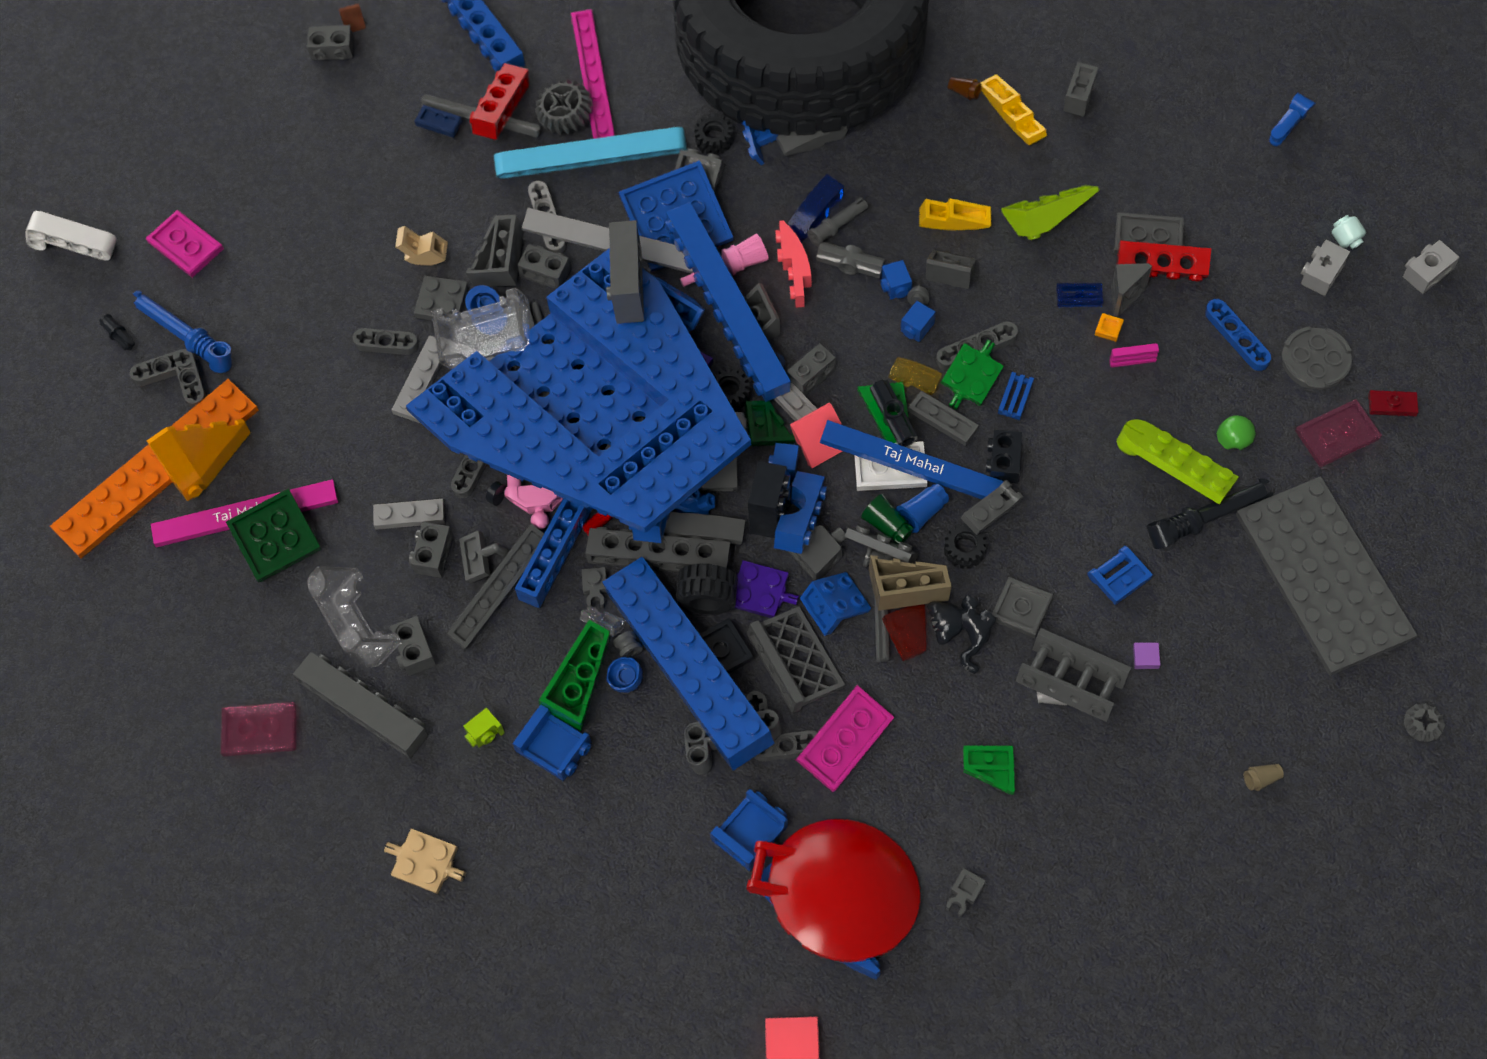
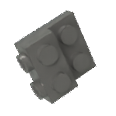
[675,149,724,193]

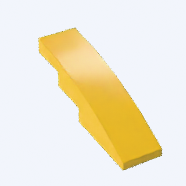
[981,74,1047,145]

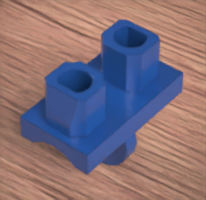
[675,490,715,515]

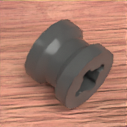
[613,631,643,658]

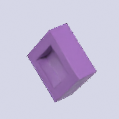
[1133,643,1160,669]

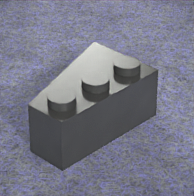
[466,215,523,287]

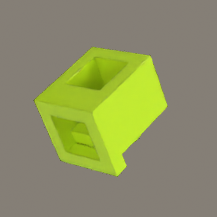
[463,708,505,748]

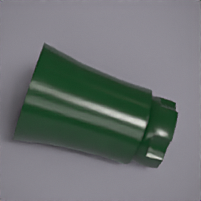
[861,494,914,544]

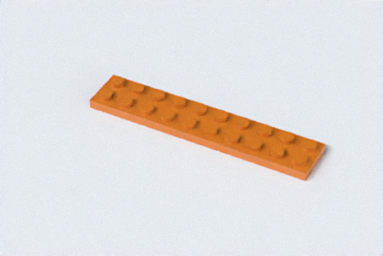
[50,379,259,559]

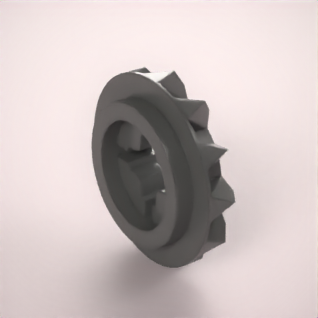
[1404,703,1445,742]

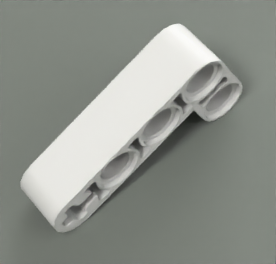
[25,211,117,260]

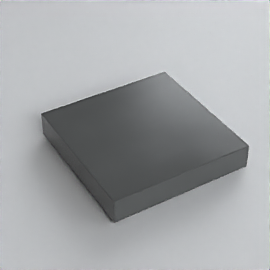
[992,577,1053,638]

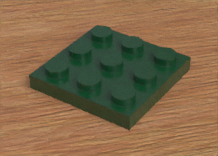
[226,488,321,583]

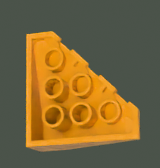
[147,419,251,501]

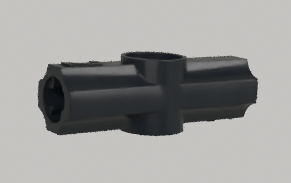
[870,379,918,447]

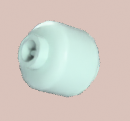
[1332,215,1366,249]

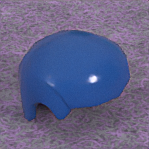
[606,657,643,693]

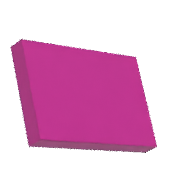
[146,210,224,278]

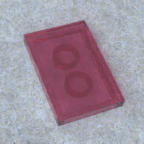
[1295,399,1382,467]
[221,702,296,756]

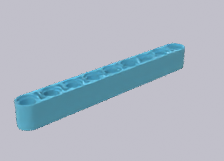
[494,127,687,178]

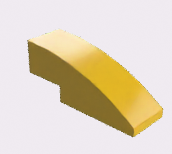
[919,198,991,230]

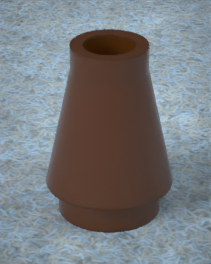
[948,77,982,100]

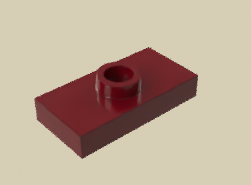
[1368,390,1418,416]

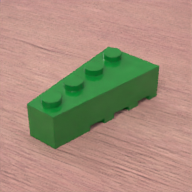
[539,620,610,731]

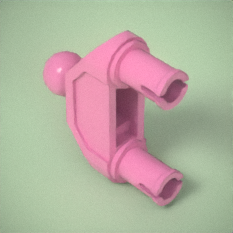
[504,475,563,530]

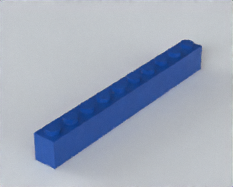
[664,202,791,402]

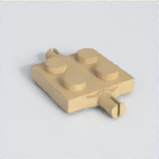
[384,829,466,894]

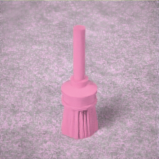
[680,234,768,287]

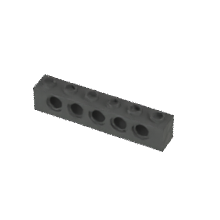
[585,527,731,572]

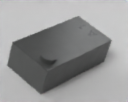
[606,220,644,324]

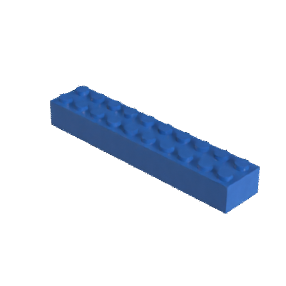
[602,557,775,771]

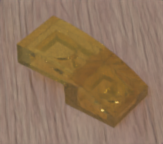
[888,357,942,395]

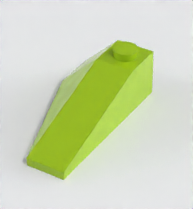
[1001,185,1099,239]

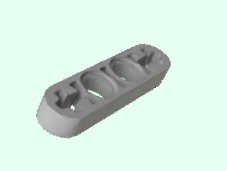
[528,181,566,254]

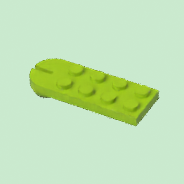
[1116,419,1239,505]

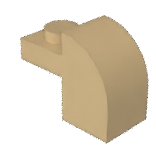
[395,226,448,265]

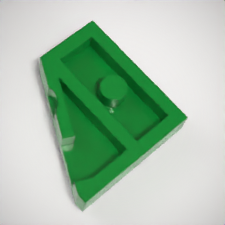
[963,746,1015,795]

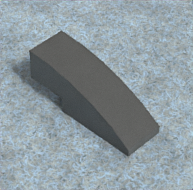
[776,126,848,156]

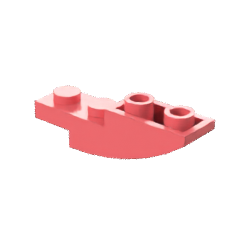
[775,221,812,308]

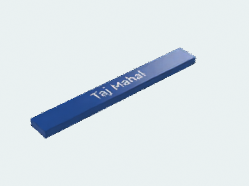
[820,420,1004,499]

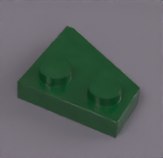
[745,401,795,446]

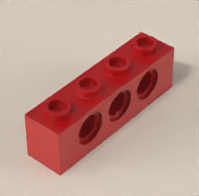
[469,63,529,140]
[1117,241,1211,281]

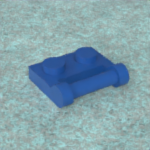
[1087,546,1153,605]

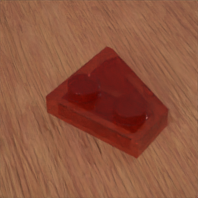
[882,604,926,661]

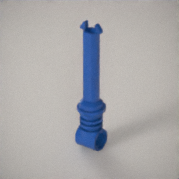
[133,291,232,373]

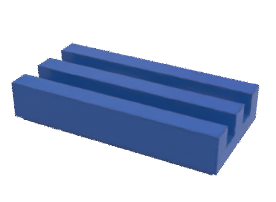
[998,372,1034,420]

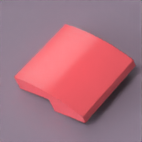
[790,403,842,468]
[765,1017,819,1059]

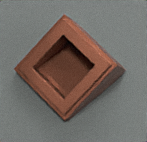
[339,4,366,32]

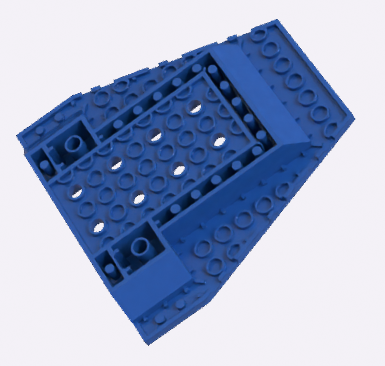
[406,248,751,533]

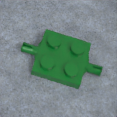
[941,340,1003,410]

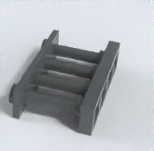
[1015,628,1132,722]

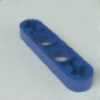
[1205,299,1271,371]

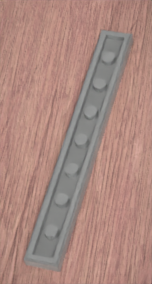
[522,208,694,273]

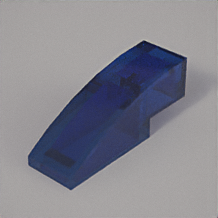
[787,174,844,243]

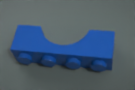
[774,471,827,554]

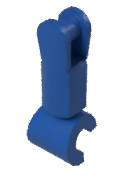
[1269,93,1316,146]

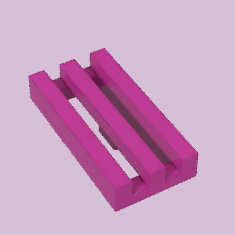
[1109,343,1159,367]

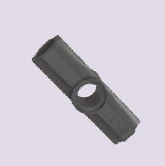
[816,242,886,279]

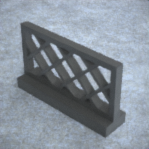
[747,607,845,714]

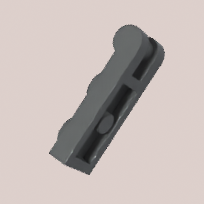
[961,480,1024,535]

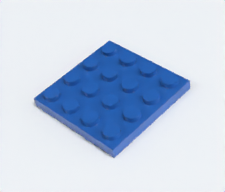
[618,160,733,272]

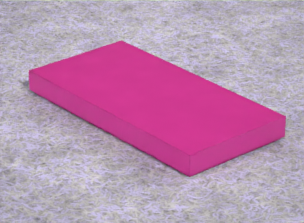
[795,685,894,792]

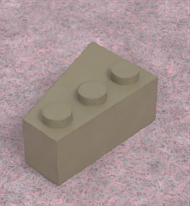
[869,555,952,611]

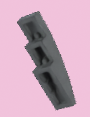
[664,512,745,545]

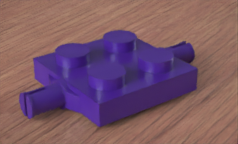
[734,560,799,618]

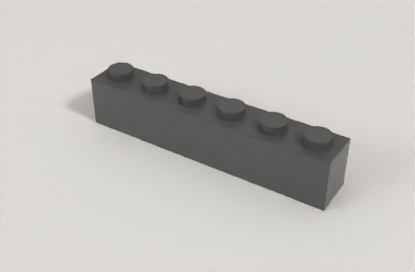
[293,652,428,759]

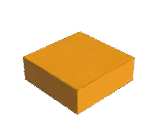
[1095,313,1124,342]

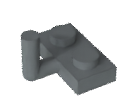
[459,531,510,583]

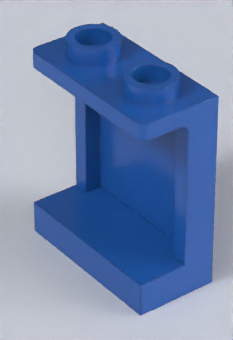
[512,705,591,781]
[710,789,788,871]

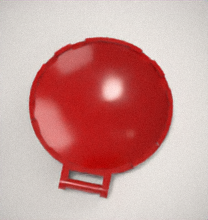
[746,819,920,962]

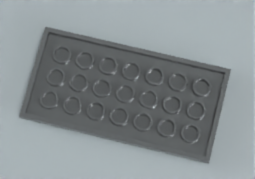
[1236,476,1417,676]

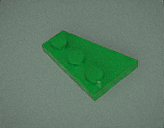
[858,382,908,443]

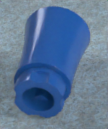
[896,484,949,533]

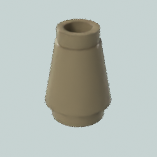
[1244,764,1284,791]

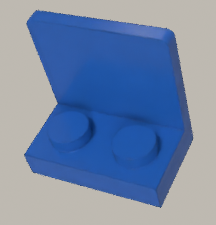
[800,572,871,636]

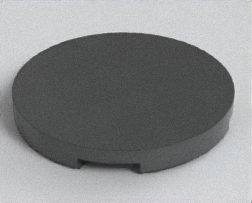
[1281,326,1352,390]

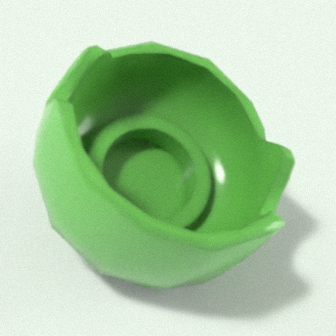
[1216,415,1256,450]

